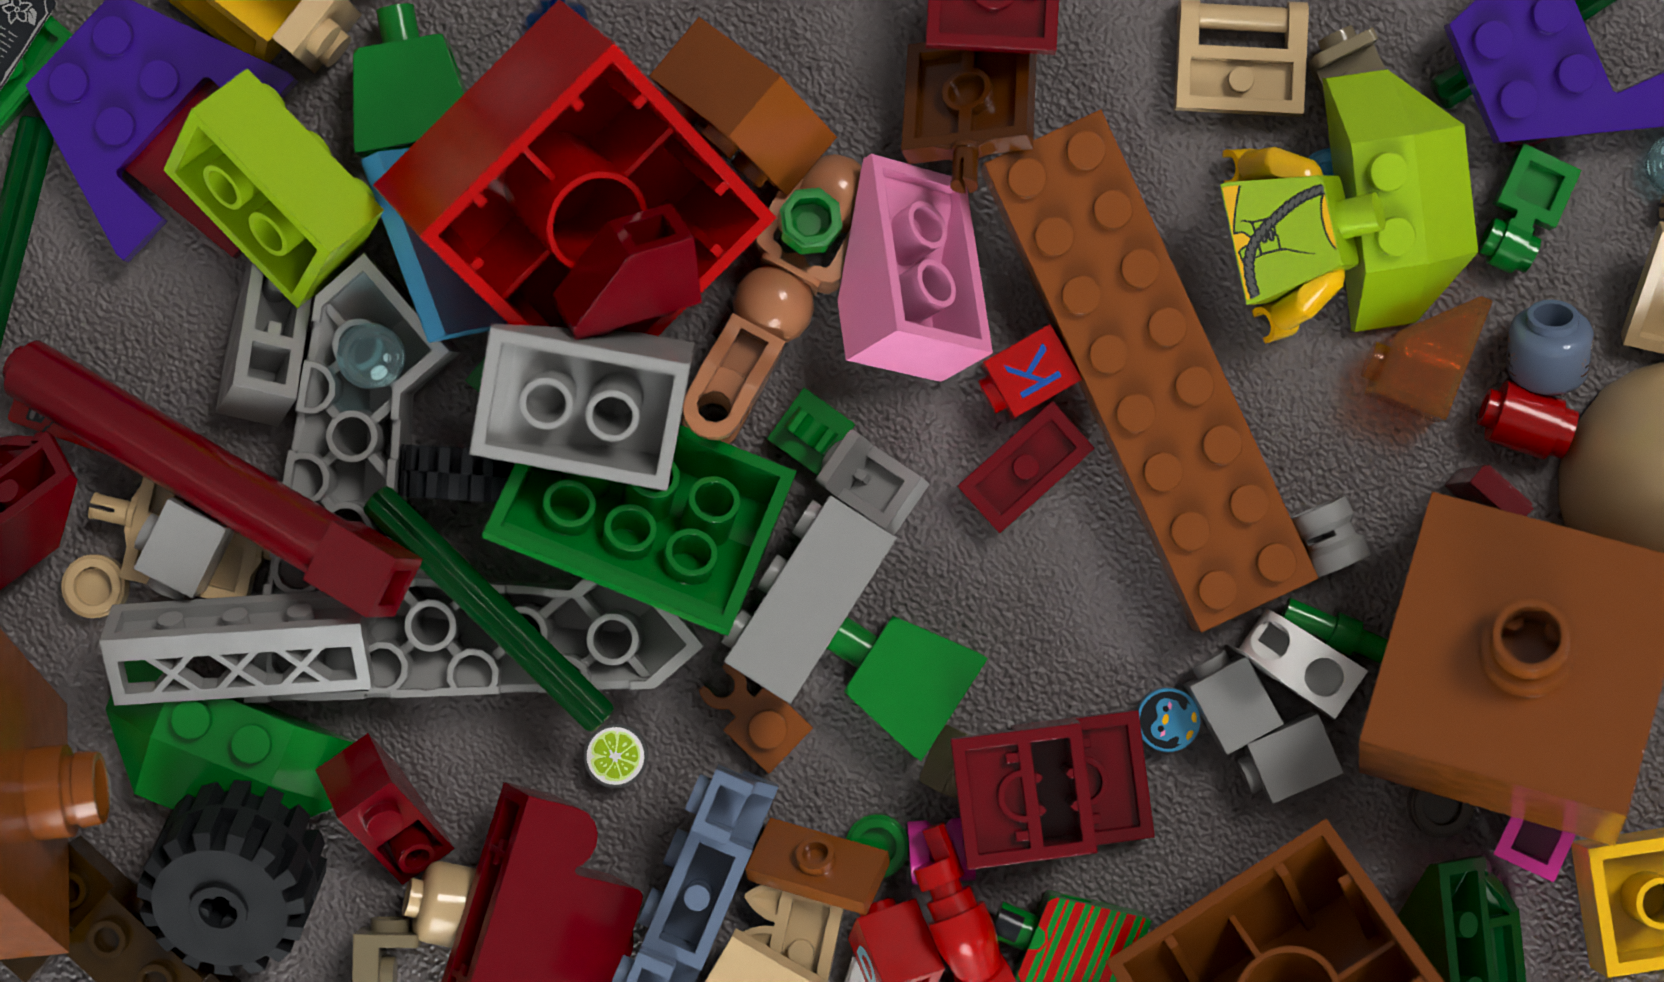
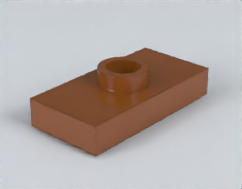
[745,817,890,915]

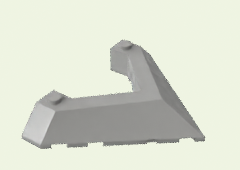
[243,253,705,703]

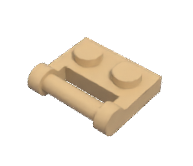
[1174,0,1309,117]

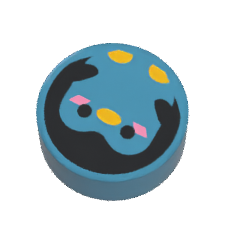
[1137,687,1201,752]

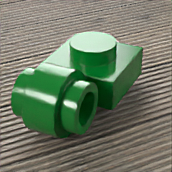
[1478,143,1582,274]

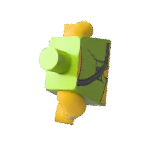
[1220,147,1386,344]

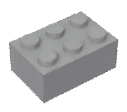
[721,495,897,704]

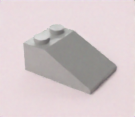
[470,324,694,491]

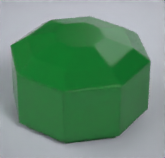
[778,187,842,255]

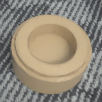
[61,555,130,618]

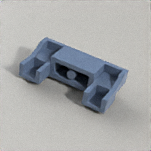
[612,764,779,982]

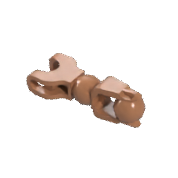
[682,154,862,445]

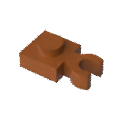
[699,663,813,774]

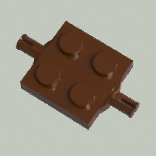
[901,42,1037,194]

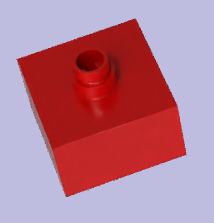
[373,0,776,336]

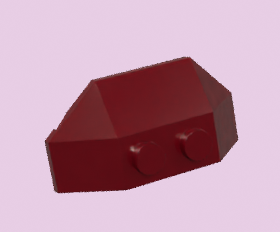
[0,431,78,590]

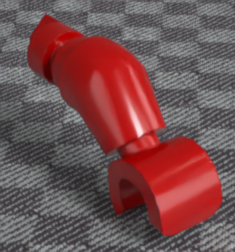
[913,822,1016,982]

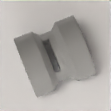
[1291,495,1372,577]

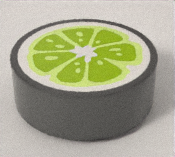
[584,723,649,788]

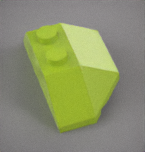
[1322,69,1478,332]

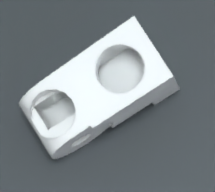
[1239,608,1368,720]

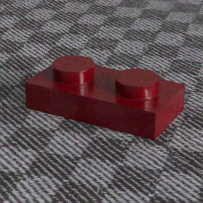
[956,401,1095,534]

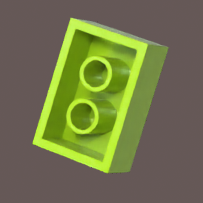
[163,68,384,309]

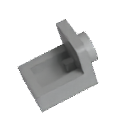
[816,429,930,536]

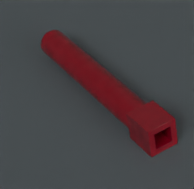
[3,340,423,618]

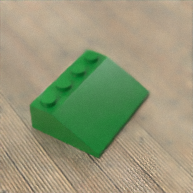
[482,424,797,636]

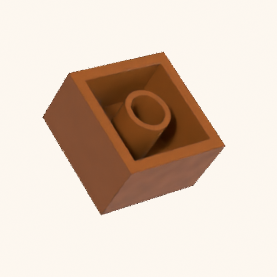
[649,17,837,196]

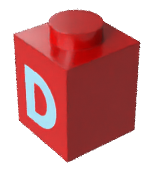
[848,898,945,982]

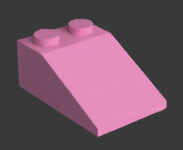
[838,154,993,382]

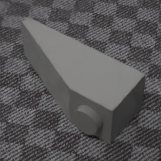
[216,258,312,427]

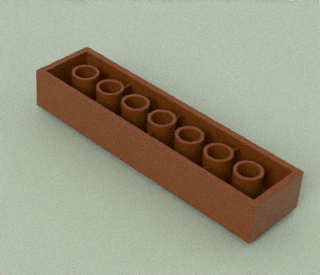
[980,109,1319,633]

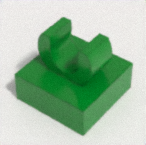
[767,387,856,476]

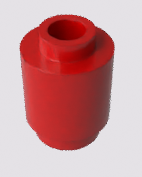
[1477,380,1579,460]

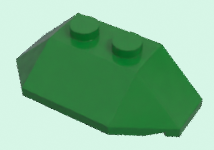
[105,660,356,818]

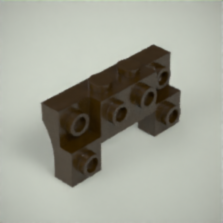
[0,835,242,982]

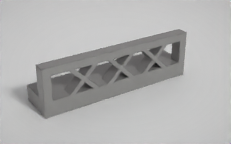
[99,591,375,706]

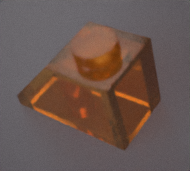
[1361,296,1493,423]

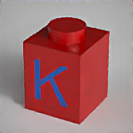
[977,324,1082,420]

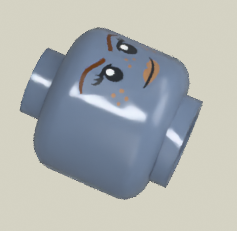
[1506,299,1594,397]

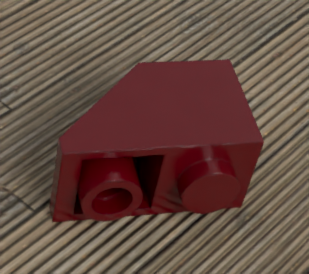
[553,203,702,340]
[315,733,455,885]

